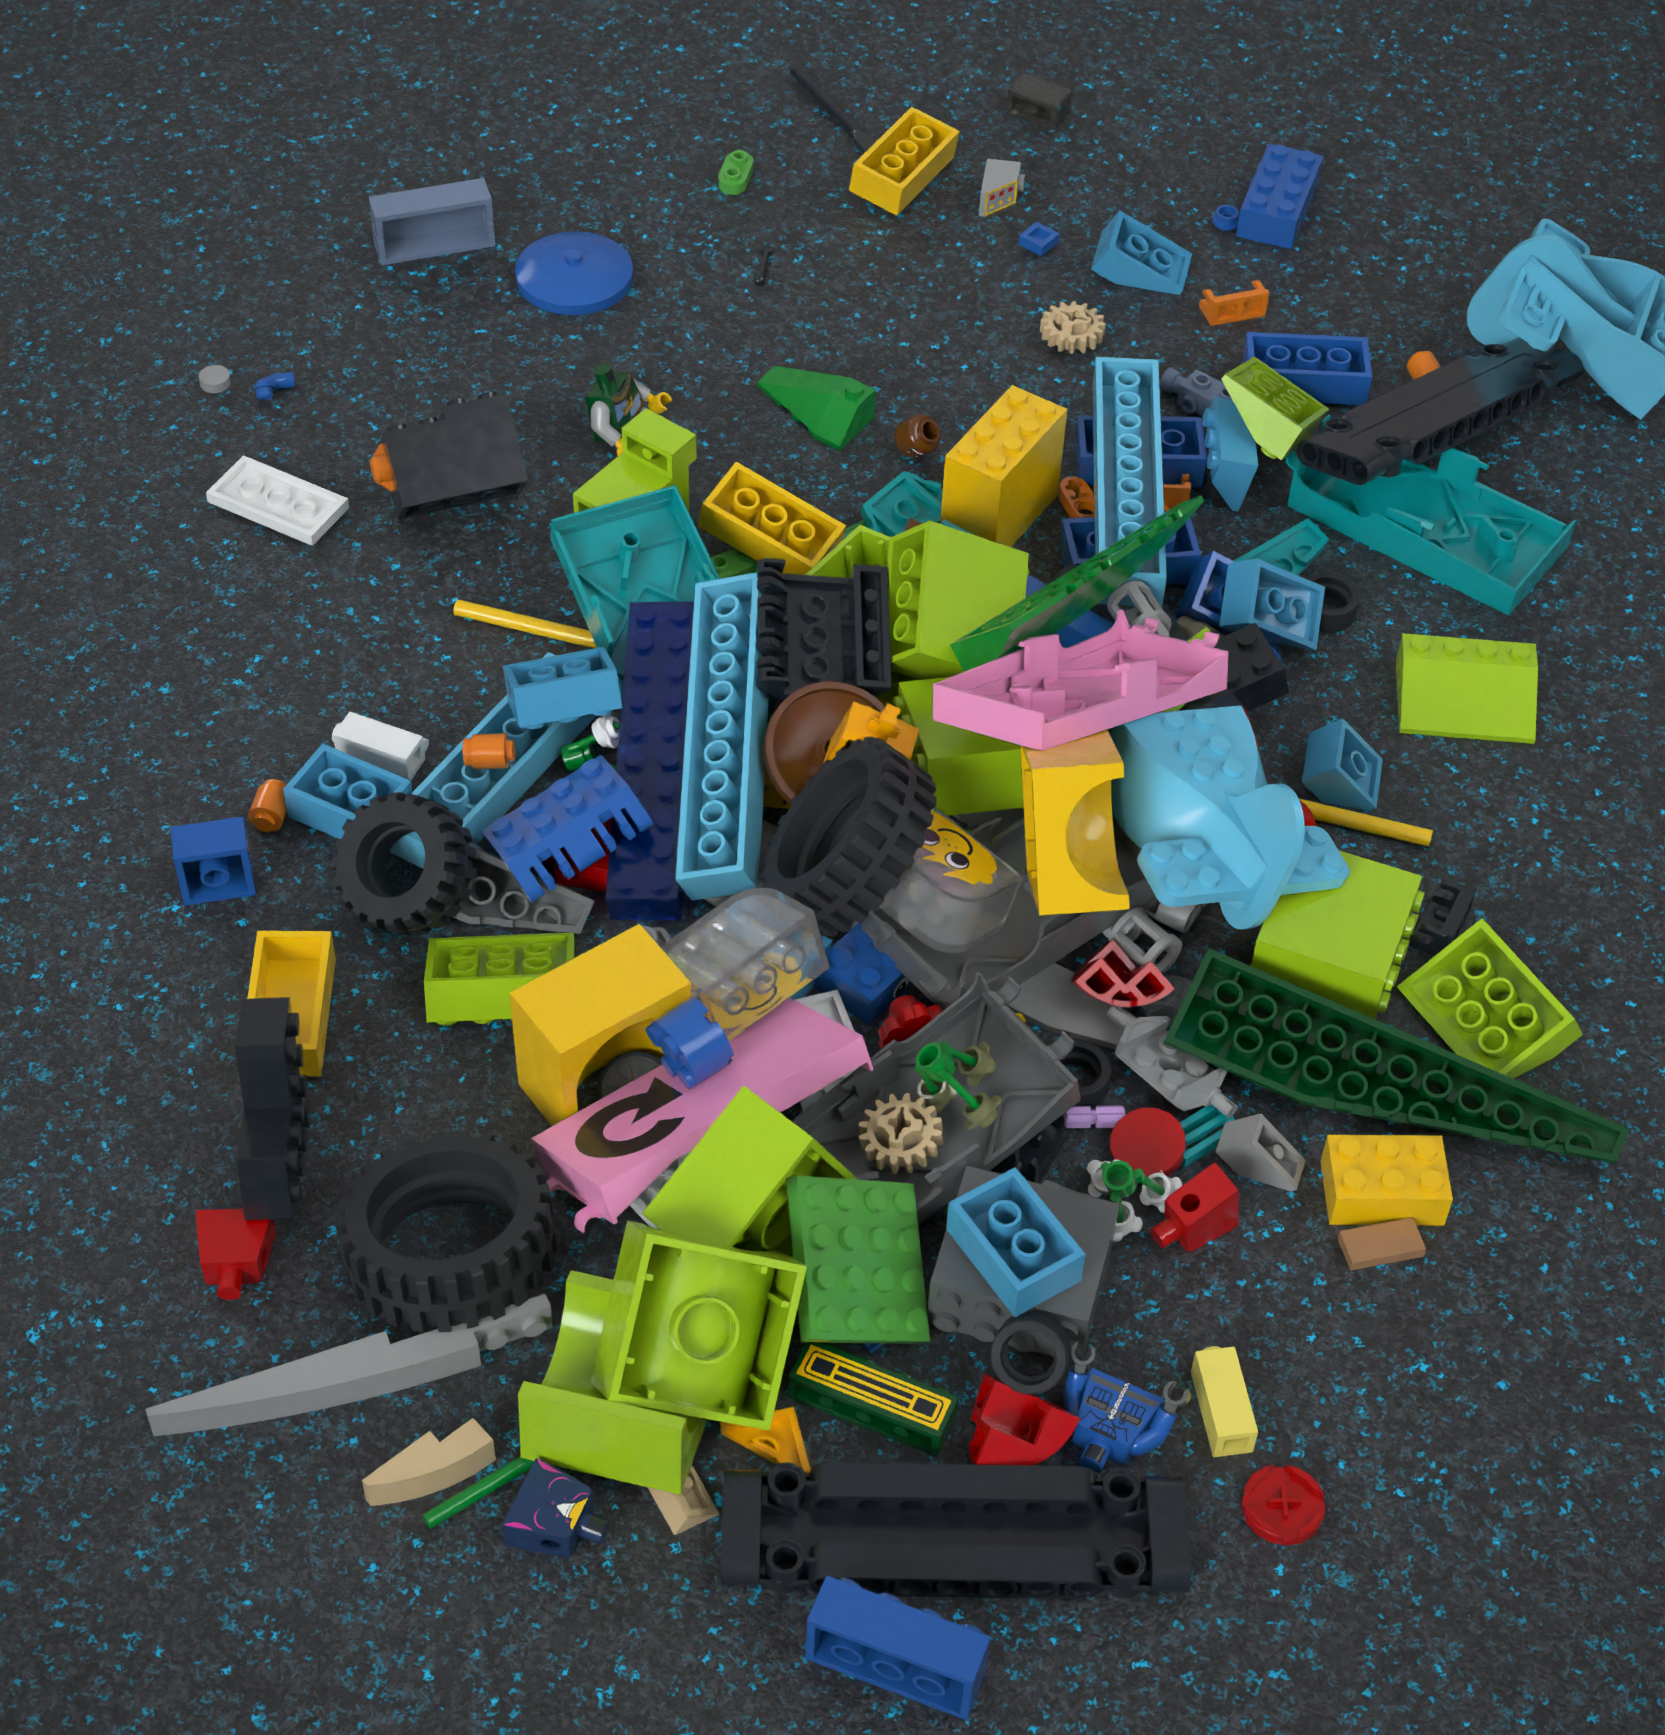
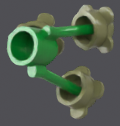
[914,1041,1002,1131]

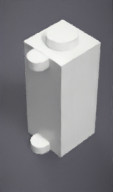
[332,712,429,780]

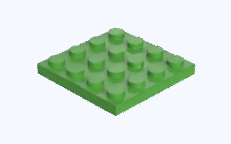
[786,1175,930,1344]

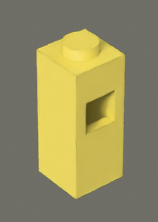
[1191,1346,1258,1457]

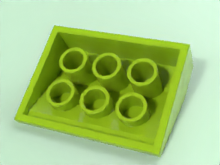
[1221,356,1329,460]
[1396,633,1538,744]
[1397,918,1583,1079]
[424,932,575,1026]

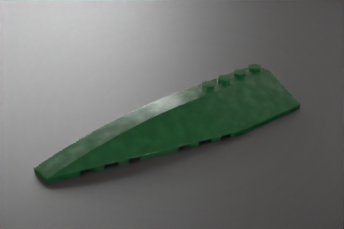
[1164,948,1630,1164]

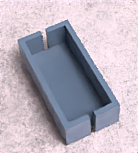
[369,178,495,265]

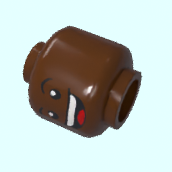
[895,414,941,459]

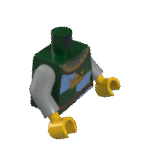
[585,363,672,456]

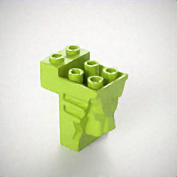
[573,408,697,513]

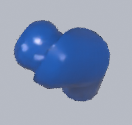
[254,372,295,401]

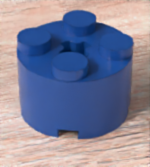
[645,997,734,1090]

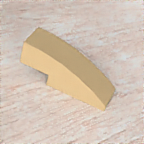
[362,1418,496,1506]

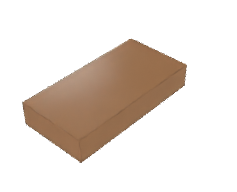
[1337,1217,1426,1271]

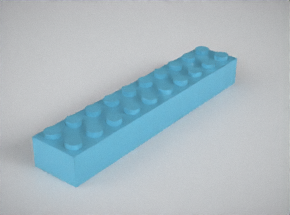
[1092,357,1166,607]
[676,572,769,900]

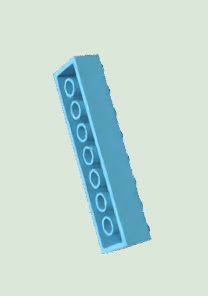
[389,652,596,869]

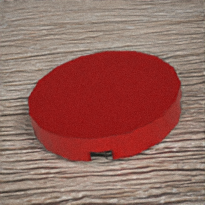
[1110,1108,1186,1177]
[1241,1465,1325,1546]

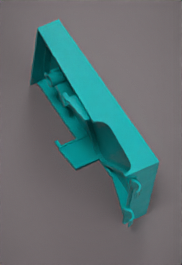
[1286,414,1576,616]
[550,485,776,759]

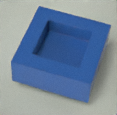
[1019,222,1060,256]

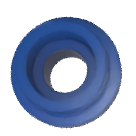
[1212,205,1239,231]

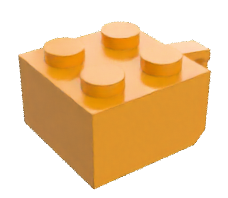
[823,702,919,763]

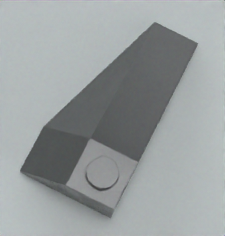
[451,842,595,934]

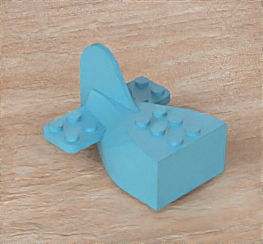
[1467,219,1665,420]
[1110,706,1350,929]

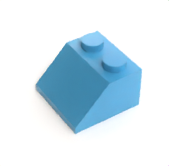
[1302,718,1383,811]

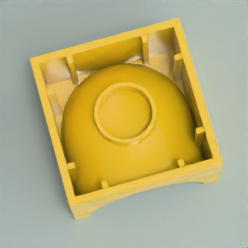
[1020,729,1130,916]
[510,924,691,1126]

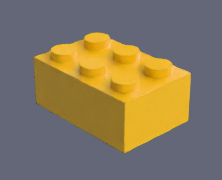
[1321,1135,1453,1226]

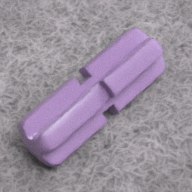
[1066,1105,1126,1128]

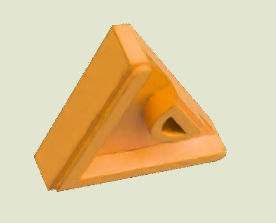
[720,1407,811,1473]

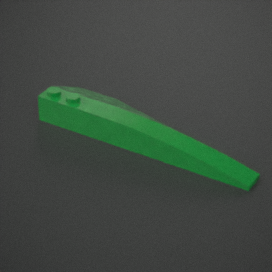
[950,495,1204,672]

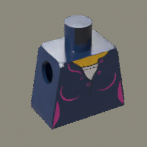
[502,1458,610,1558]

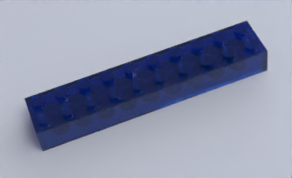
[605,602,694,920]

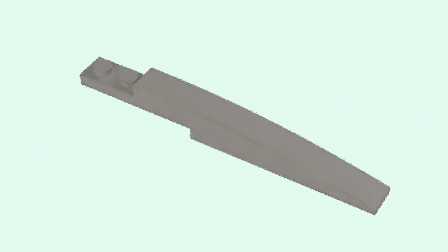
[145,1294,553,1436]

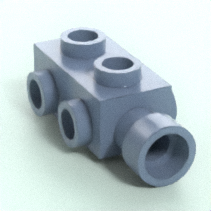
[1159,367,1232,416]

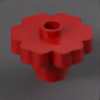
[877,995,944,1050]

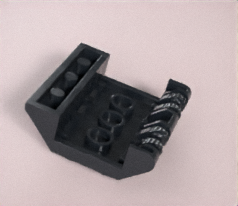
[757,558,891,701]

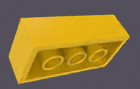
[849,107,960,216]
[698,462,846,575]

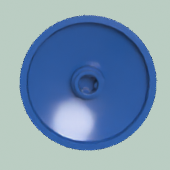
[515,232,633,315]

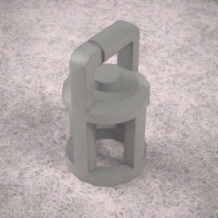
[1107,581,1172,637]
[1102,907,1182,973]

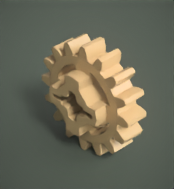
[1040,301,1106,354]
[859,1093,943,1174]

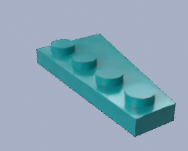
[1234,518,1329,576]

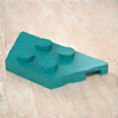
[860,471,943,537]

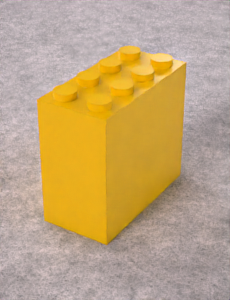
[940,385,1067,547]

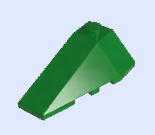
[757,366,876,451]

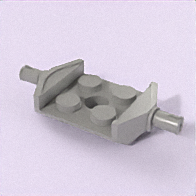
[1106,1006,1238,1118]

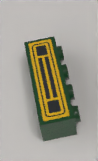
[788,1342,959,1458]

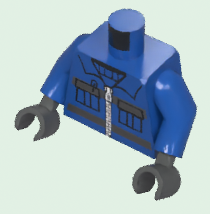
[1062,1342,1191,1473]

